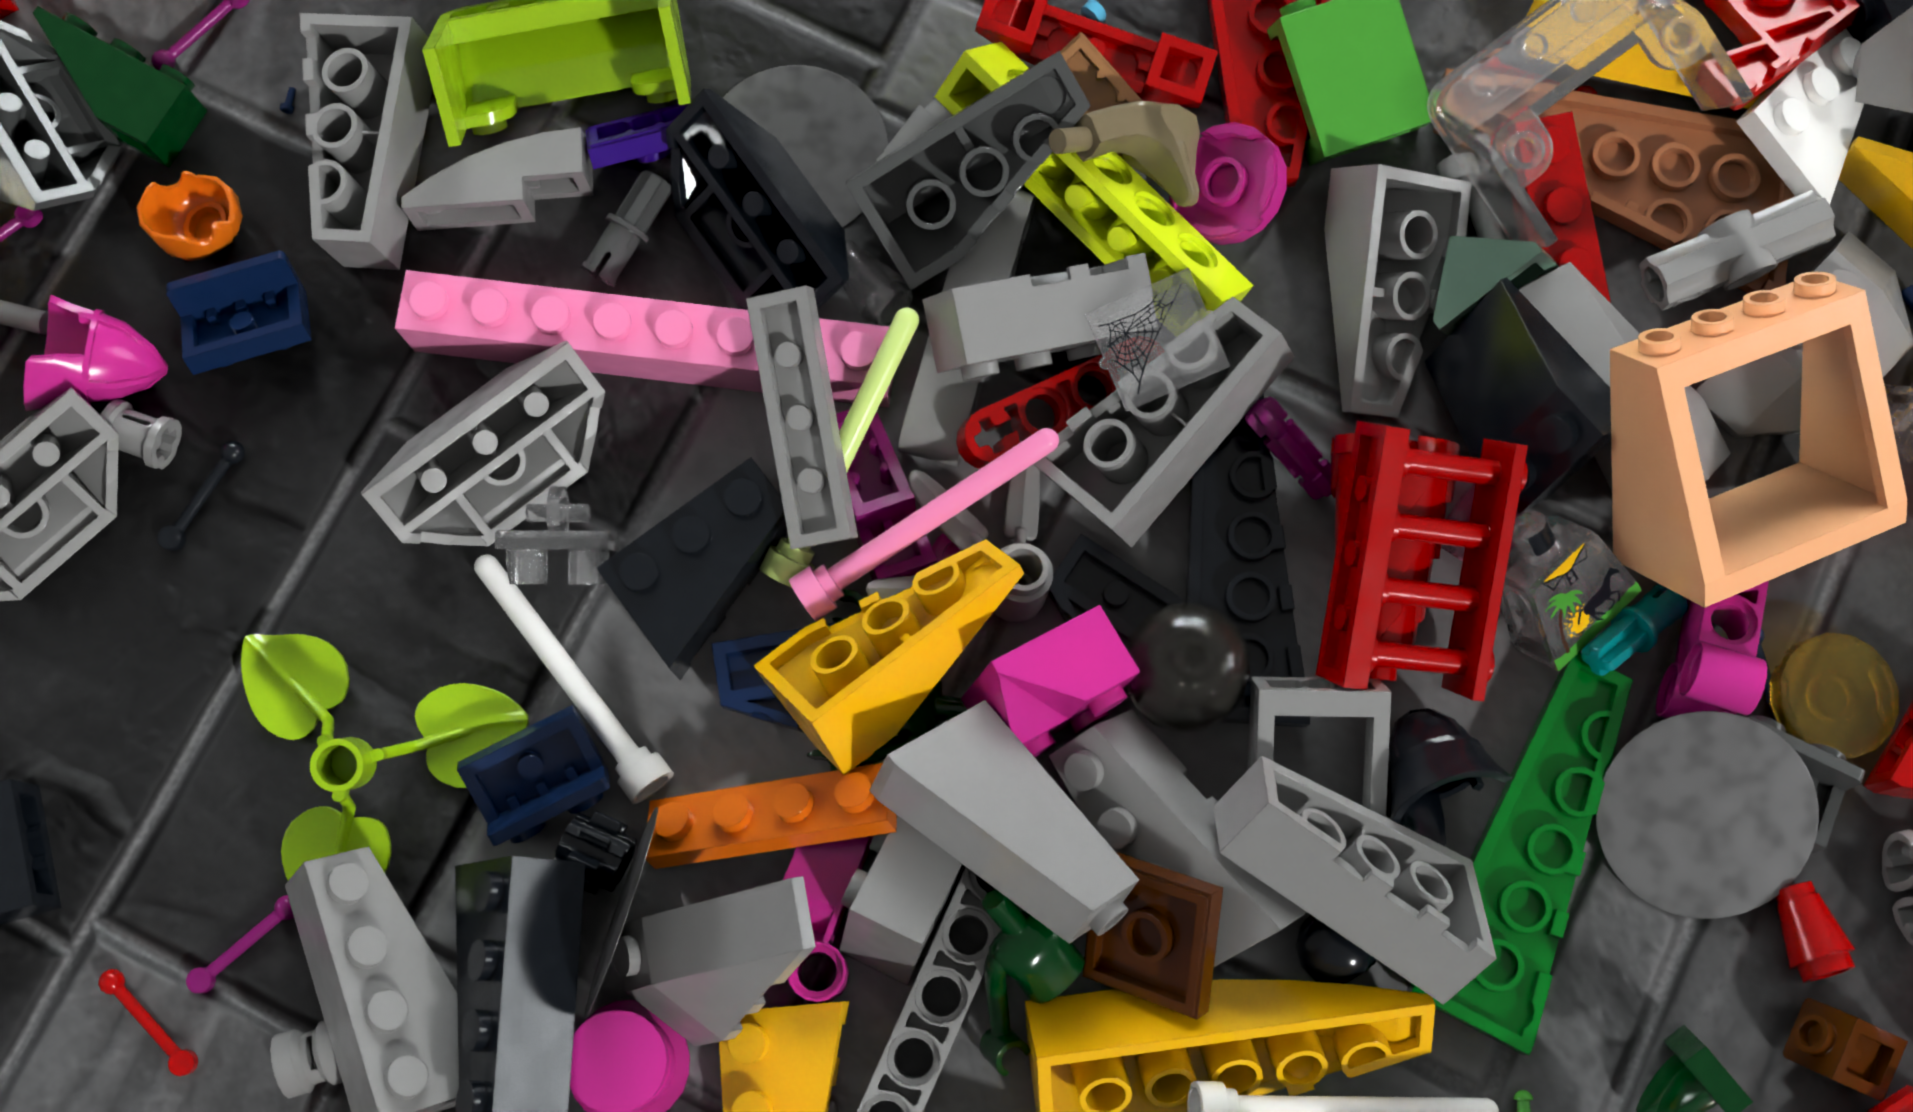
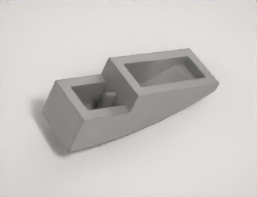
[401,127,594,231]

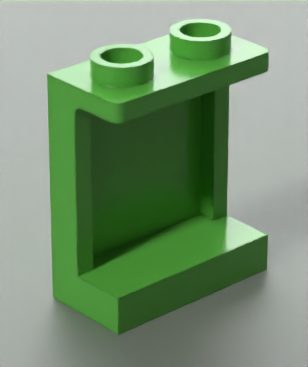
[1267,0,1437,166]

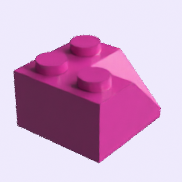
[961,605,1140,757]

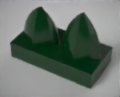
[1636,1025,1753,1112]

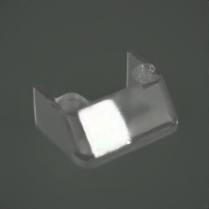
[1427,0,1755,247]

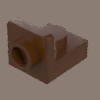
[1783,998,1908,1102]

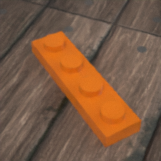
[646,763,897,869]

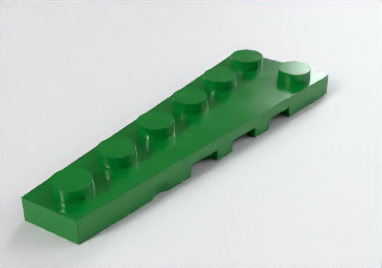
[1407,652,1633,1055]

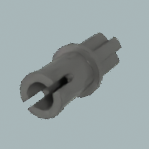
[580,170,672,287]

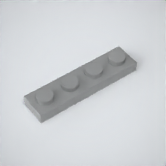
[746,285,858,549]

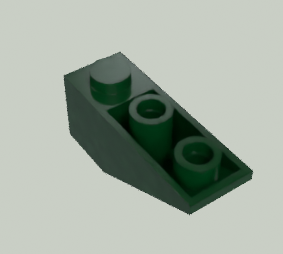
[33,6,207,168]

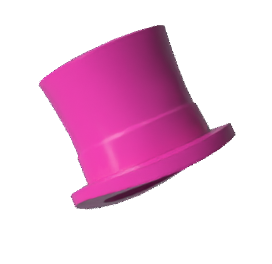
[570,999,690,1112]

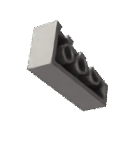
[1033,297,1295,548]
[1048,710,1307,967]
[1214,756,1497,1005]
[285,846,459,1112]

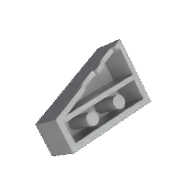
[839,816,965,986]

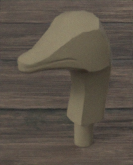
[1049,101,1200,207]

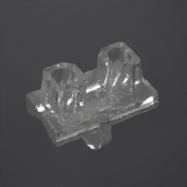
[495,486,619,585]

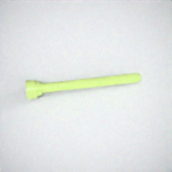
[759,307,919,588]

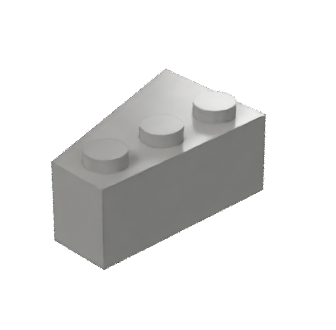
[922,253,1160,381]

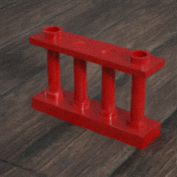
[1315,421,1528,702]

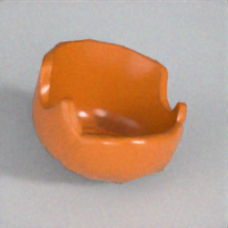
[136,171,243,261]

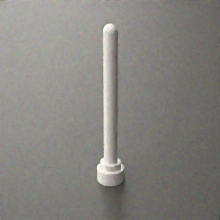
[474,554,674,804]
[1187,1081,1499,1112]

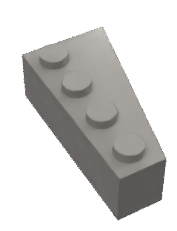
[299,13,433,270]

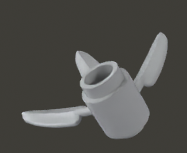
[866,465,1053,622]

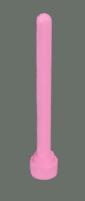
[789,428,1059,621]

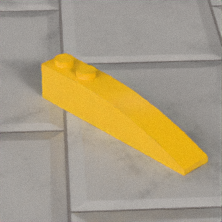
[1025,979,1435,1112]

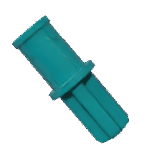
[1581,583,1688,676]

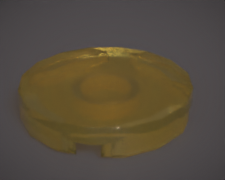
[1770,633,1899,759]

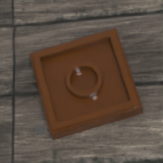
[1082,851,1223,1020]

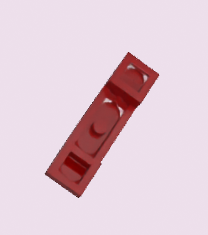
[975,0,1218,108]

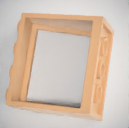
[1610,272,1907,608]

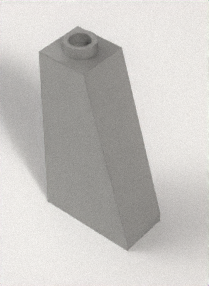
[869,700,1139,944]

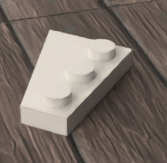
[1736,29,1864,205]

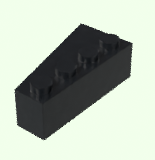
[455,856,586,1112]

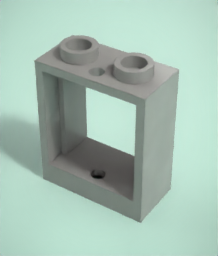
[1248,676,1392,817]

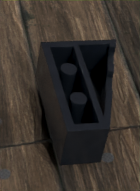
[596,457,788,680]

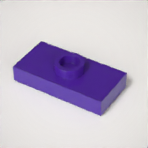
[586,104,689,169]

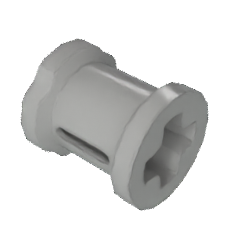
[101,399,182,470]

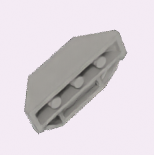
[1695,231,1913,438]
[361,341,605,546]
[0,387,119,601]

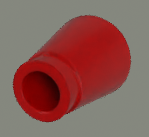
[1775,881,1856,983]

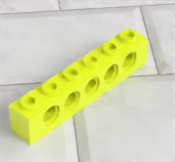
[934,41,1254,337]

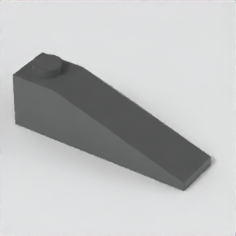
[846,51,1091,290]

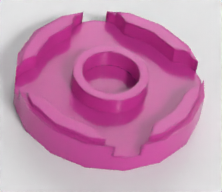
[1169,122,1287,245]

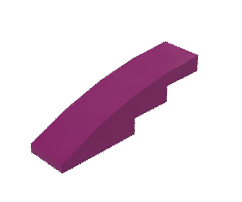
[836,409,938,581]

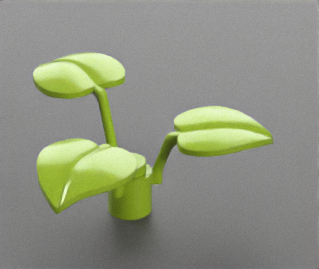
[241,634,529,881]

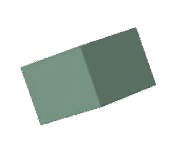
[1433,235,1559,336]

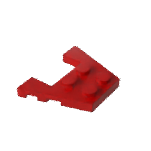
[1702,0,1860,111]

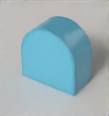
[1081,0,1106,23]

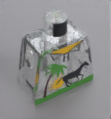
[1500,511,1642,671]

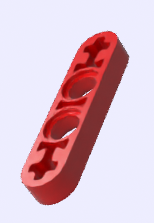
[956,337,1167,469]

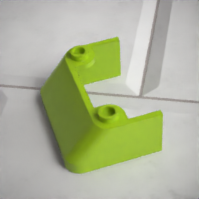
[422,0,691,147]

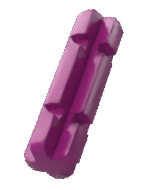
[1245,396,1332,500]

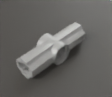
[1639,190,1836,311]

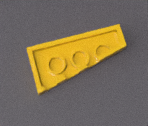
[719,1001,849,1112]

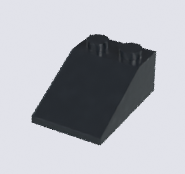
[1424,277,1611,514]

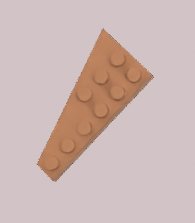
[1433,68,1794,293]

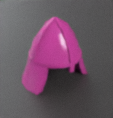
[23,295,168,411]

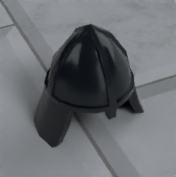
[1387,708,1513,846]

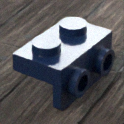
[166,250,312,375]
[457,705,610,846]

